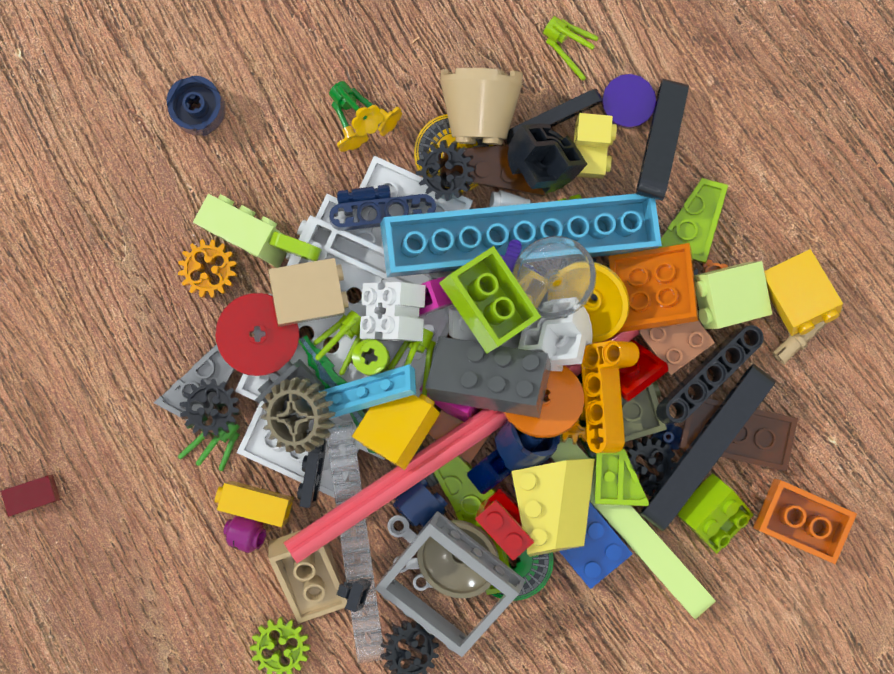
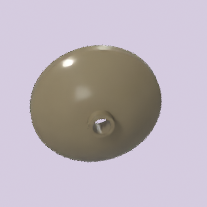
[417,520,499,598]

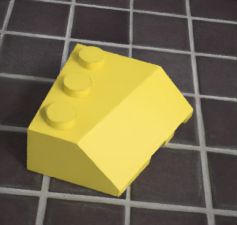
[512,459,595,557]

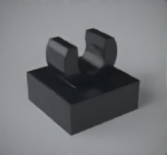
[336,578,372,612]

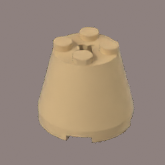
[440,68,523,145]

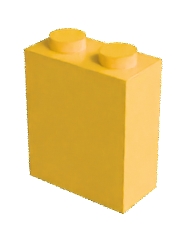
[764,249,843,336]
[352,394,440,470]
[215,481,294,527]

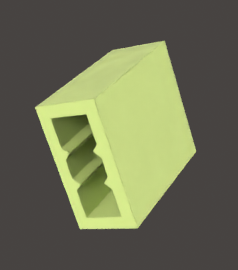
[694,261,772,329]

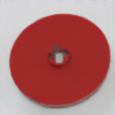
[215,293,299,376]

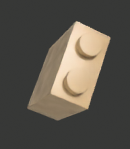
[268,258,349,327]

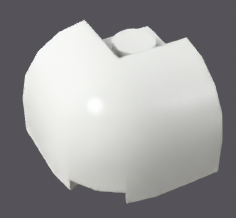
[518,298,593,372]

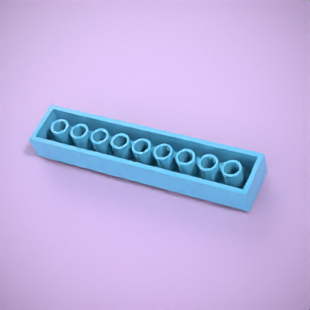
[380,194,662,278]

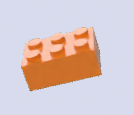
[753,479,857,565]

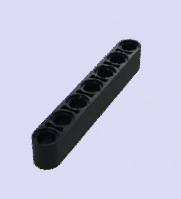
[640,364,776,531]

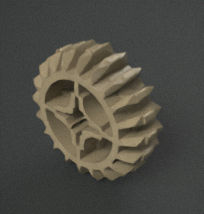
[261,377,336,454]

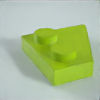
[594,449,649,506]

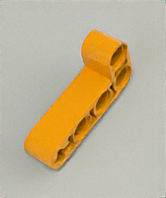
[581,341,639,453]

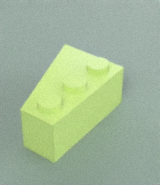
[193,194,287,268]

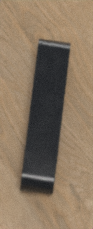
[636,78,689,201]
[656,325,764,424]

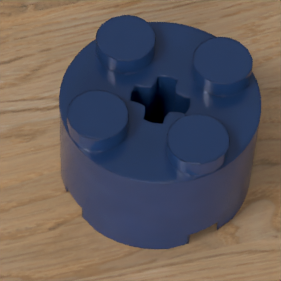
[166,76,226,136]
[494,421,561,471]
[392,479,448,532]

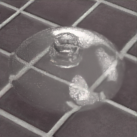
[512,236,596,319]

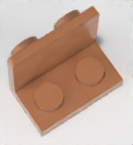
[639,320,715,376]

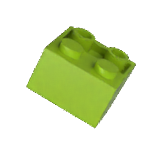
[677,473,754,554]

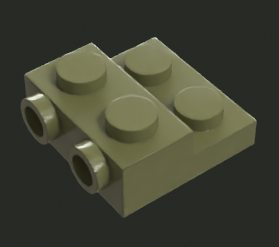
[621,381,667,442]

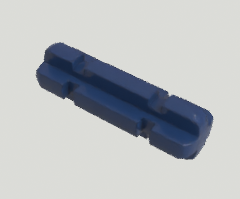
[337,185,391,204]

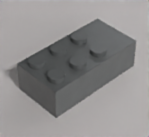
[425,336,551,418]

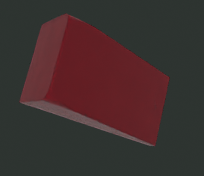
[0,474,61,517]

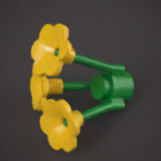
[329,81,403,152]

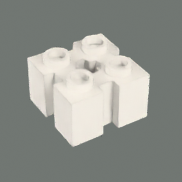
[360,282,426,341]

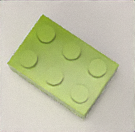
[439,246,541,353]

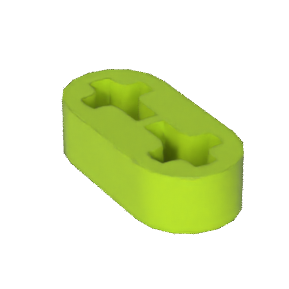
[269,232,322,262]

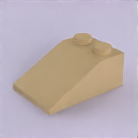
[268,530,348,624]

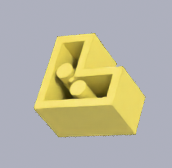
[574,113,617,179]

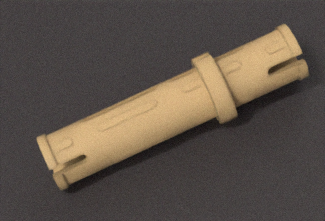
[772,308,843,365]

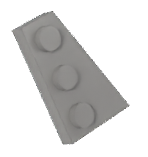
[154,344,235,425]

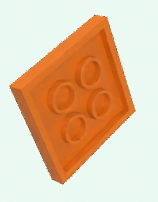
[609,243,698,333]

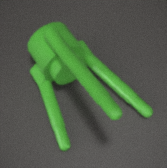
[178,423,240,471]

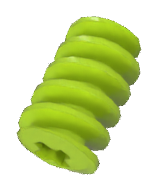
[352,339,390,376]

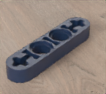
[329,194,436,231]

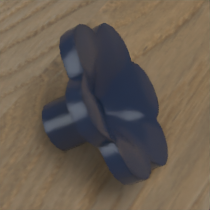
[650,423,682,450]

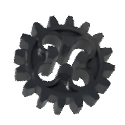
[416,140,477,201]
[180,378,240,439]
[624,436,677,496]
[380,620,439,674]

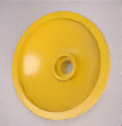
[548,261,629,343]

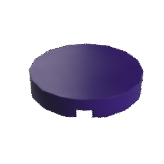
[602,74,656,129]

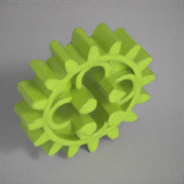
[250,617,311,674]

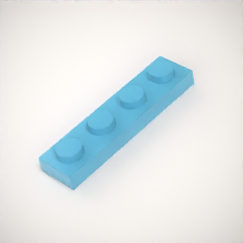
[318,364,416,419]

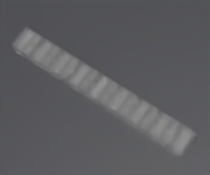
[327,421,385,664]

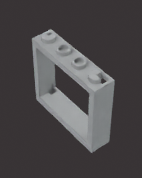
[375,511,525,657]

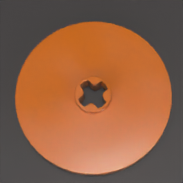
[503,365,584,438]

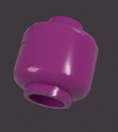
[223,515,266,553]

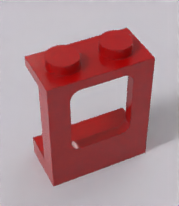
[475,487,534,561]

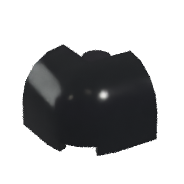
[508,123,587,194]

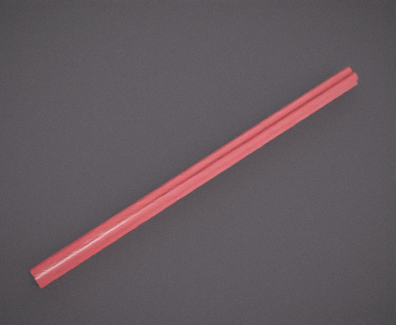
[283,330,639,563]

